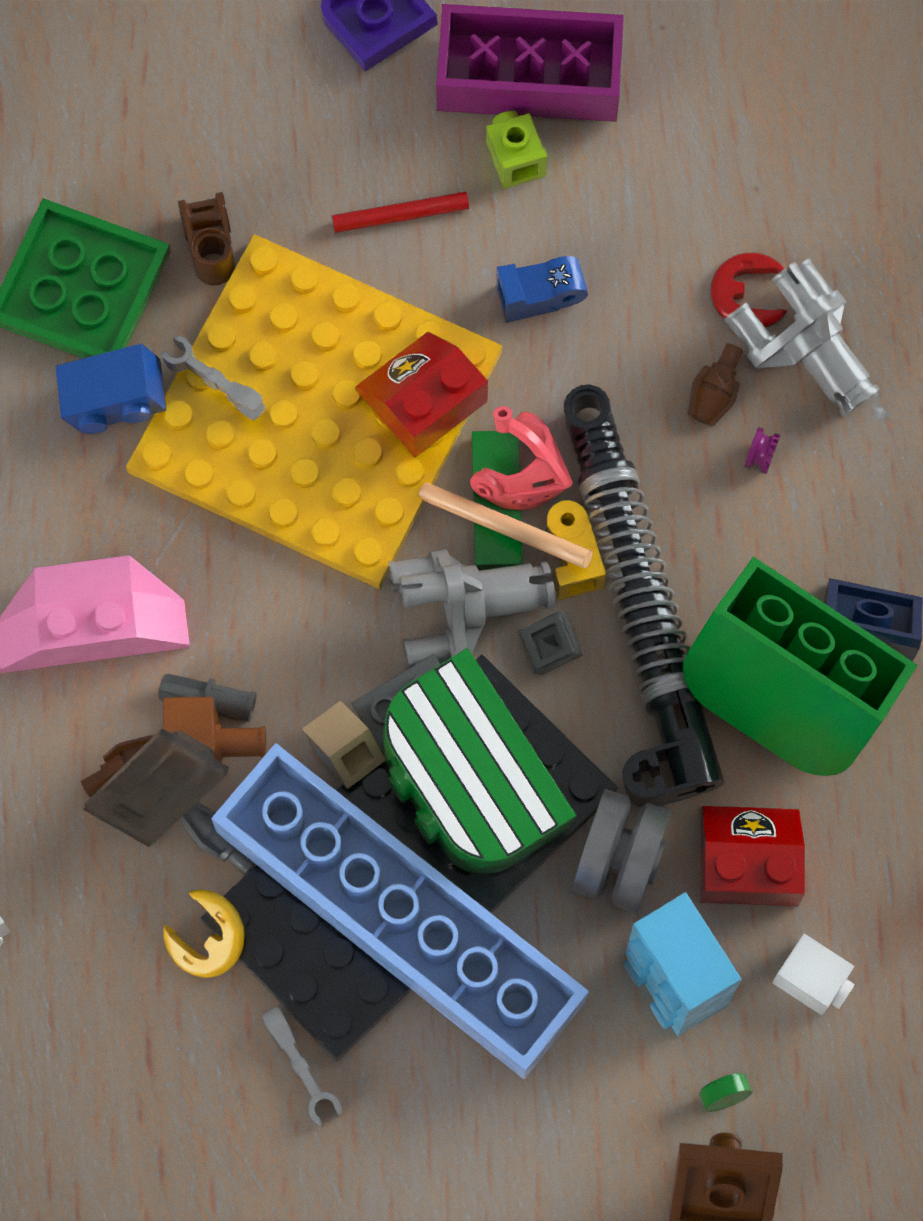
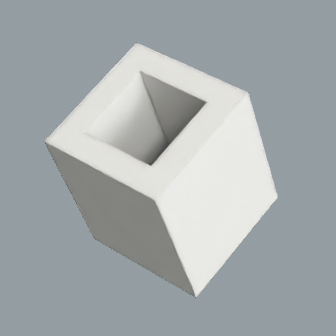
[772,933,855,1016]

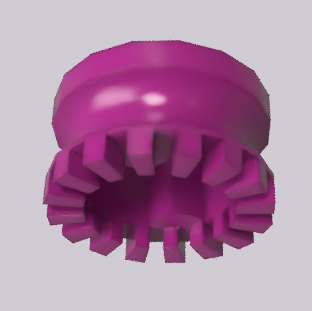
[744,427,780,474]

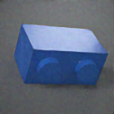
[56,343,166,434]

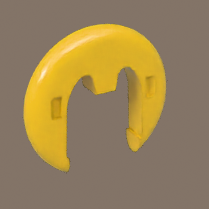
[163,889,245,978]

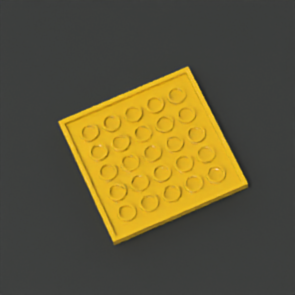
[126,234,503,590]

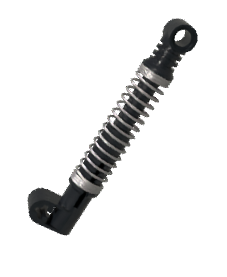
[564,384,725,807]

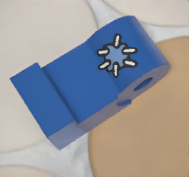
[496,256,588,323]

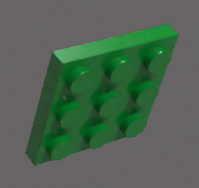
[0,198,171,358]

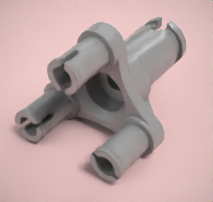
[724,258,880,417]
[388,549,555,669]

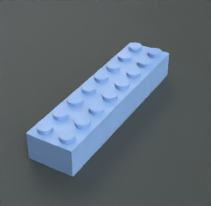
[211,743,589,1079]

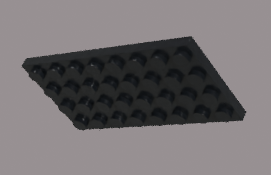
[200,654,618,1062]

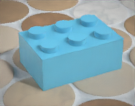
[623,892,741,1037]

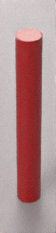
[332,191,469,233]

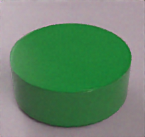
[699,1073,753,1112]

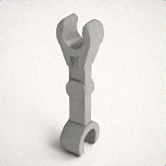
[161,336,265,420]
[262,1007,341,1127]

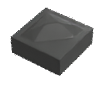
[519,610,583,675]

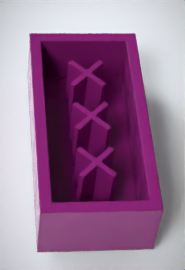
[436,4,624,122]

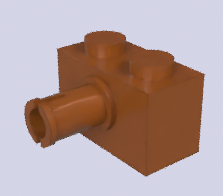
[163,697,266,786]

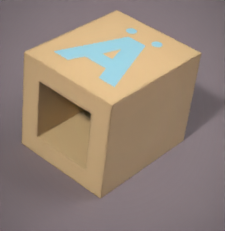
[302,701,386,789]

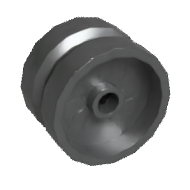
[572,789,671,914]

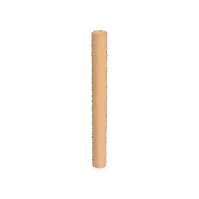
[419,482,593,569]

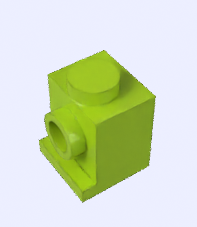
[486,111,548,189]

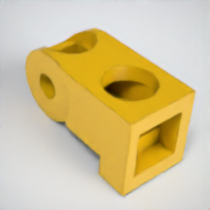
[546,500,606,600]

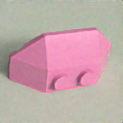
[0,555,190,673]

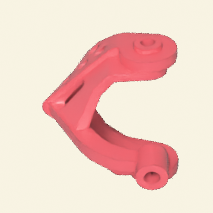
[470,406,573,511]

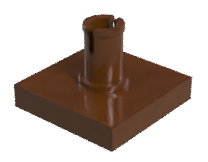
[669,1132,783,1221]

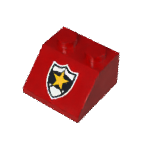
[355,332,488,457]
[700,806,805,907]

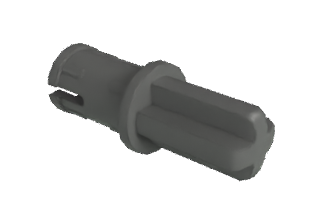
[158,674,257,722]

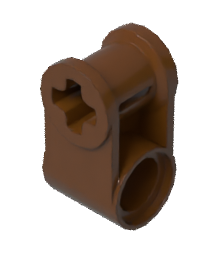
[178,192,235,285]

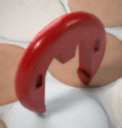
[711,252,787,328]

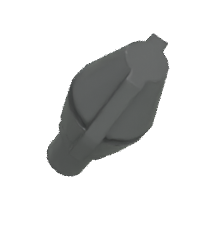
[179,801,255,875]

